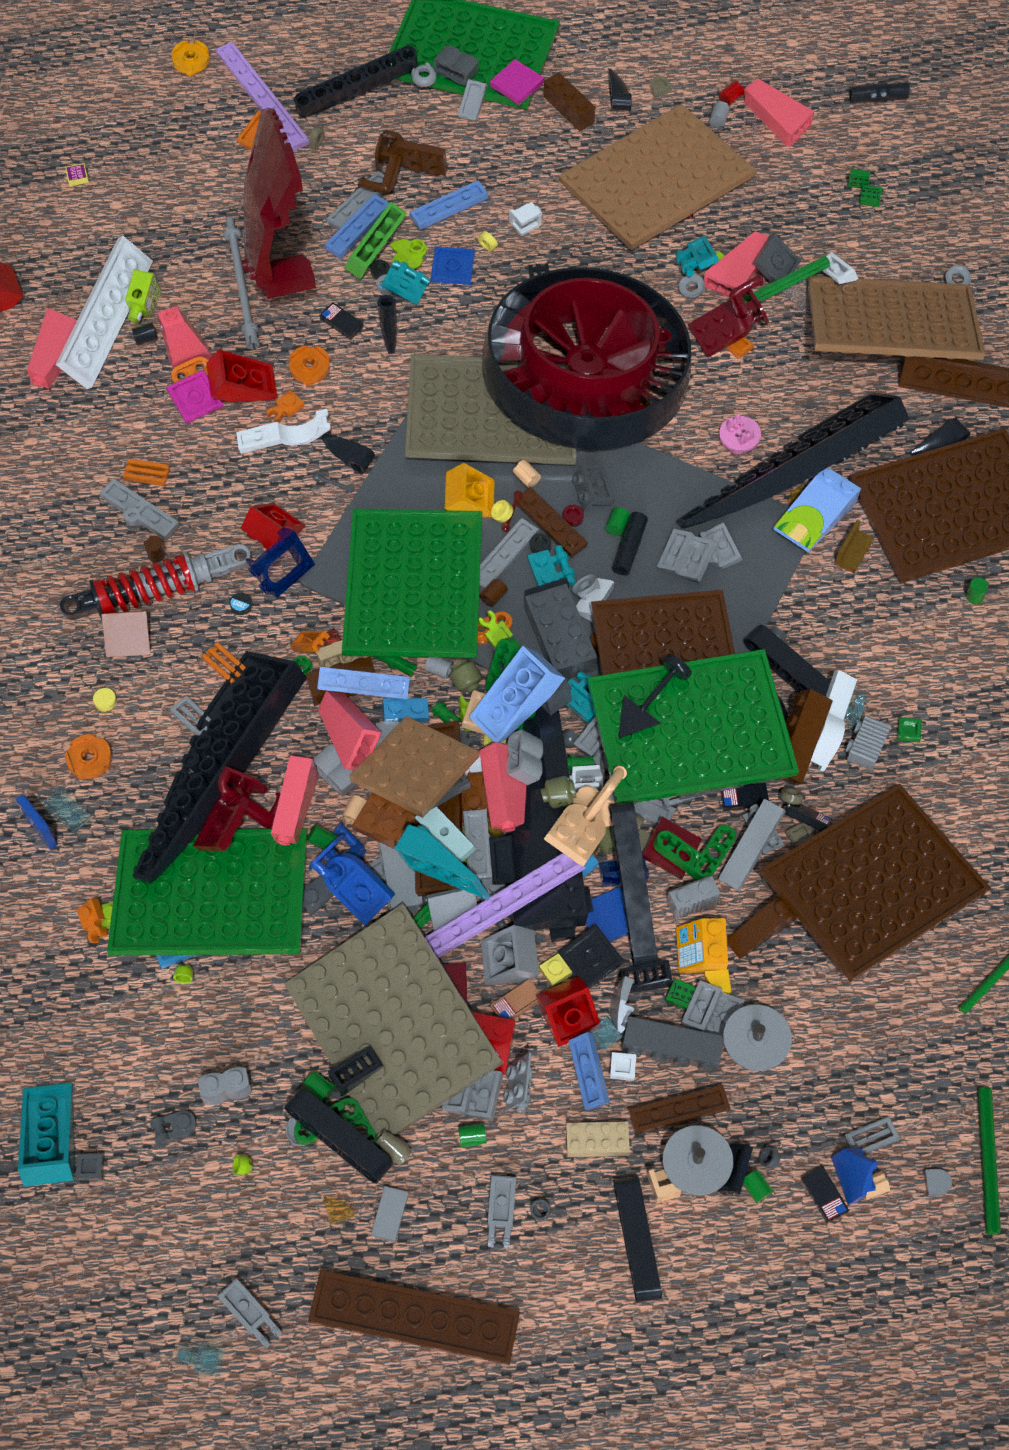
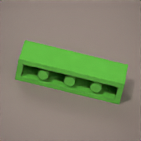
[344,202,407,280]

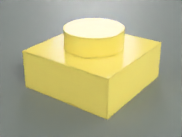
[539,953,572,987]

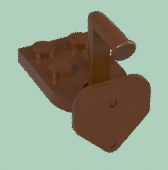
[358,130,448,193]

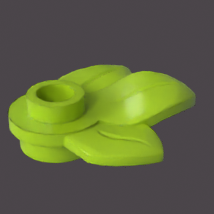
[390,239,427,269]

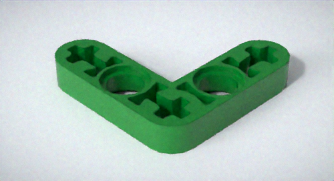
[485,637,536,720]
[653,825,736,880]
[294,1098,382,1150]

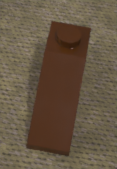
[727,896,796,959]

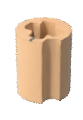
[513,460,541,488]
[341,795,367,825]
[863,1171,890,1201]

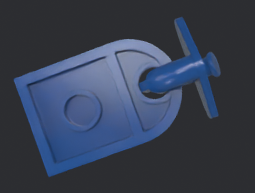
[308,822,396,926]

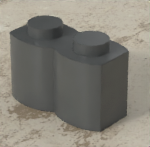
[434,45,479,86]

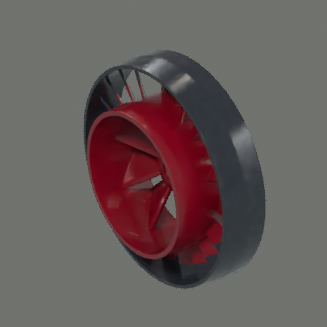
[482,267,691,449]

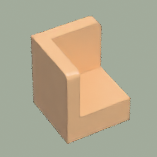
[647,1169,682,1204]

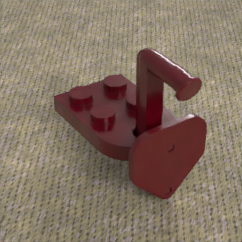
[687,274,769,358]
[193,766,281,852]

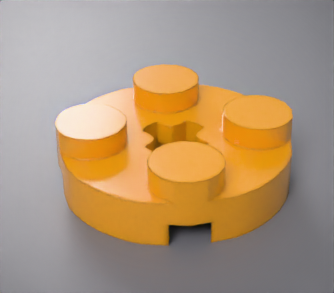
[171,40,210,76]

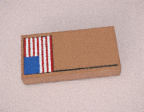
[490,979,540,1020]

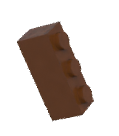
[544,72,595,132]
[306,656,375,706]

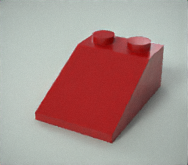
[206,349,278,402]

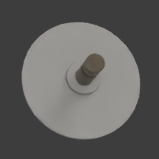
[723,1005,792,1071]
[663,1125,733,1196]

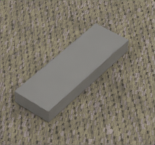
[463,809,492,880]

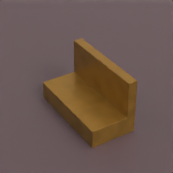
[835,519,874,574]

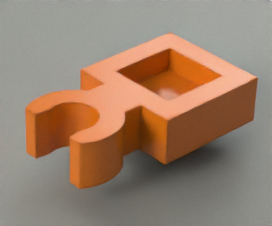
[266,390,305,423]
[76,898,107,943]

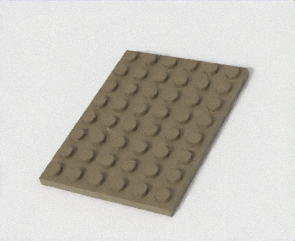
[405,354,576,465]
[284,903,503,1136]

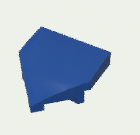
[831,1148,877,1205]

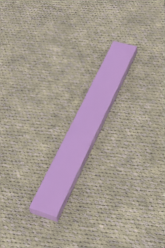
[215,42,309,152]
[425,853,586,958]

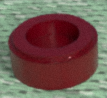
[562,505,584,527]

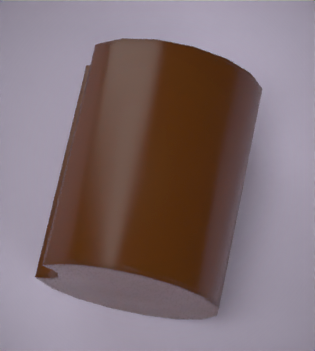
[144,535,166,562]
[479,578,508,607]

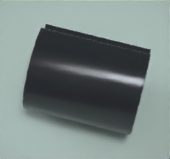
[131,322,157,345]

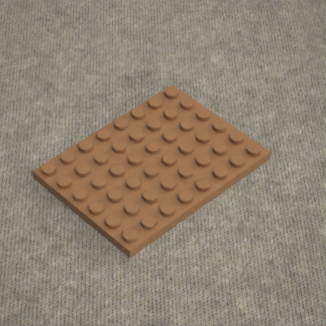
[559,104,756,250]
[808,276,985,361]

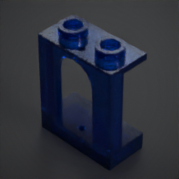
[246,527,315,597]

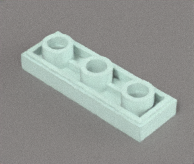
[415,807,477,863]

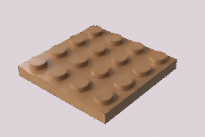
[349,716,479,818]

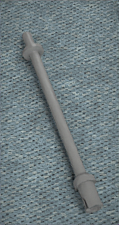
[223,217,259,350]

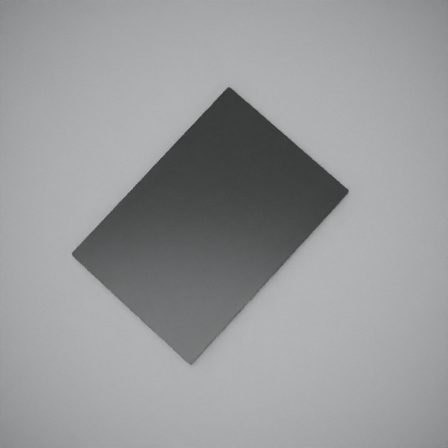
[301,415,806,693]

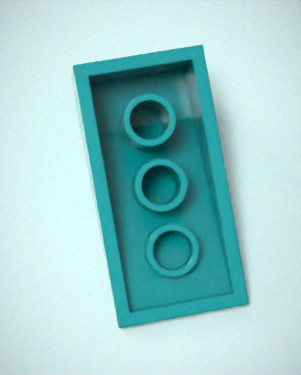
[395,824,490,901]
[18,1082,75,1187]

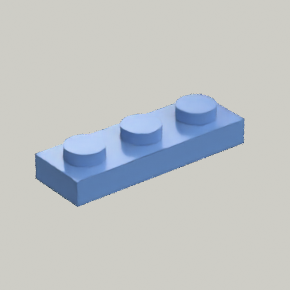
[568,1032,610,1111]

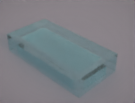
[42,788,92,834]

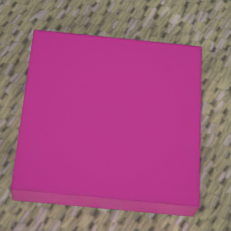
[490,59,544,105]
[166,370,223,424]

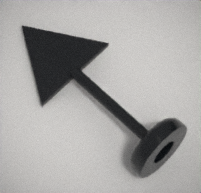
[619,654,692,739]

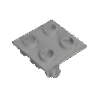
[503,1053,532,1112]

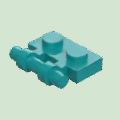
[675,235,719,277]
[381,260,431,305]
[527,545,576,586]
[566,671,595,724]

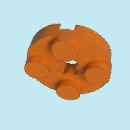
[289,345,330,386]
[65,734,112,779]

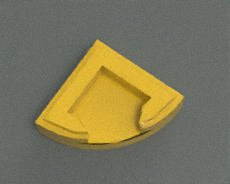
[704,969,732,995]

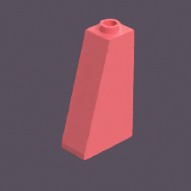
[744,78,814,148]
[704,231,768,297]
[157,306,213,369]
[27,308,77,389]
[318,690,382,771]
[479,742,527,832]
[271,755,319,846]

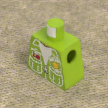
[125,269,161,323]

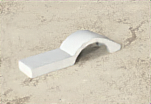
[236,409,331,453]
[811,670,857,772]

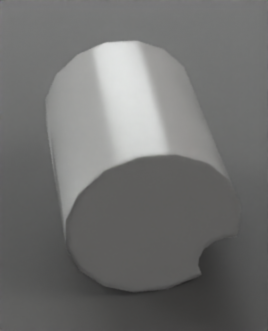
[709,101,730,128]
[425,657,454,679]

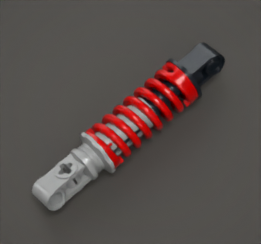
[60,545,251,620]

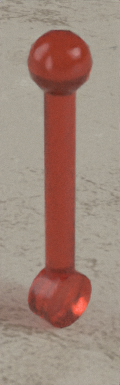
[502,491,523,532]

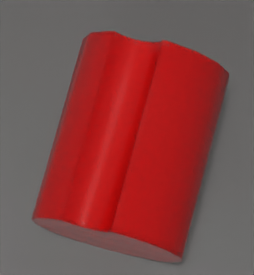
[719,80,744,106]

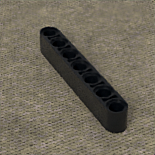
[294,46,418,117]
[609,801,658,966]

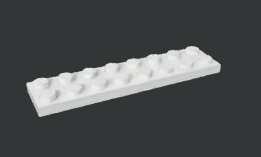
[55,236,153,389]

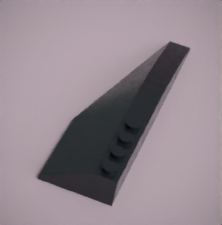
[676,392,910,527]
[133,651,306,884]
[506,706,588,930]

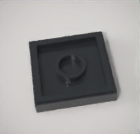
[558,924,625,989]

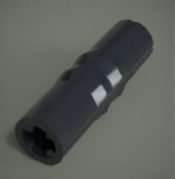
[849,82,910,103]
[612,512,648,576]

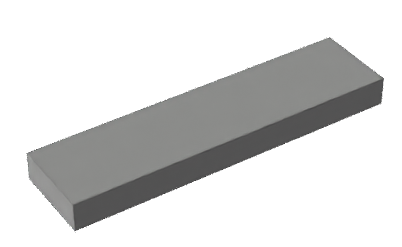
[326,171,384,230]
[480,518,539,590]
[718,799,786,892]

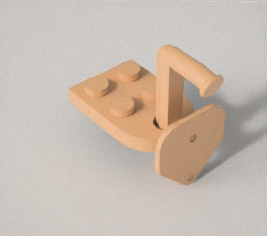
[544,766,627,867]

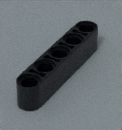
[744,625,830,697]
[284,1088,394,1184]
[613,1176,662,1303]

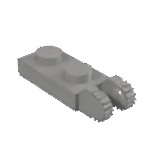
[487,1175,516,1248]
[217,1278,283,1349]

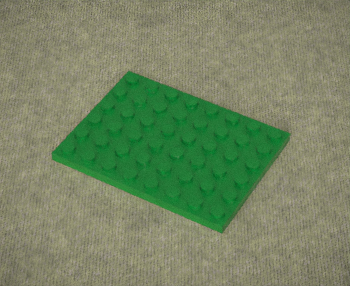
[389,0,560,110]
[342,509,482,658]
[587,649,799,804]
[107,829,308,956]

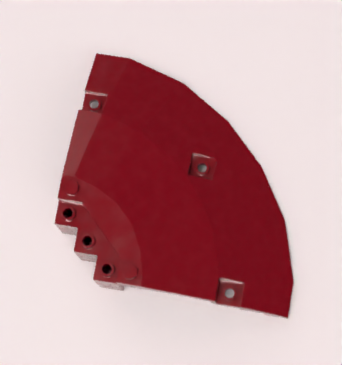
[241,108,316,299]

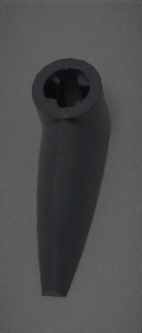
[608,68,632,111]
[377,295,397,354]
[911,418,971,456]
[322,433,375,473]

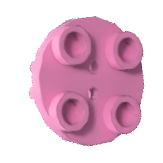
[719,414,761,454]

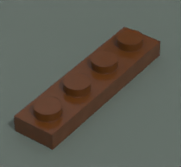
[514,487,588,559]
[628,1084,730,1135]

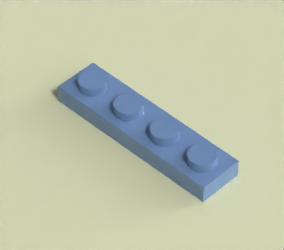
[410,180,488,230]
[325,194,389,259]
[317,667,410,699]

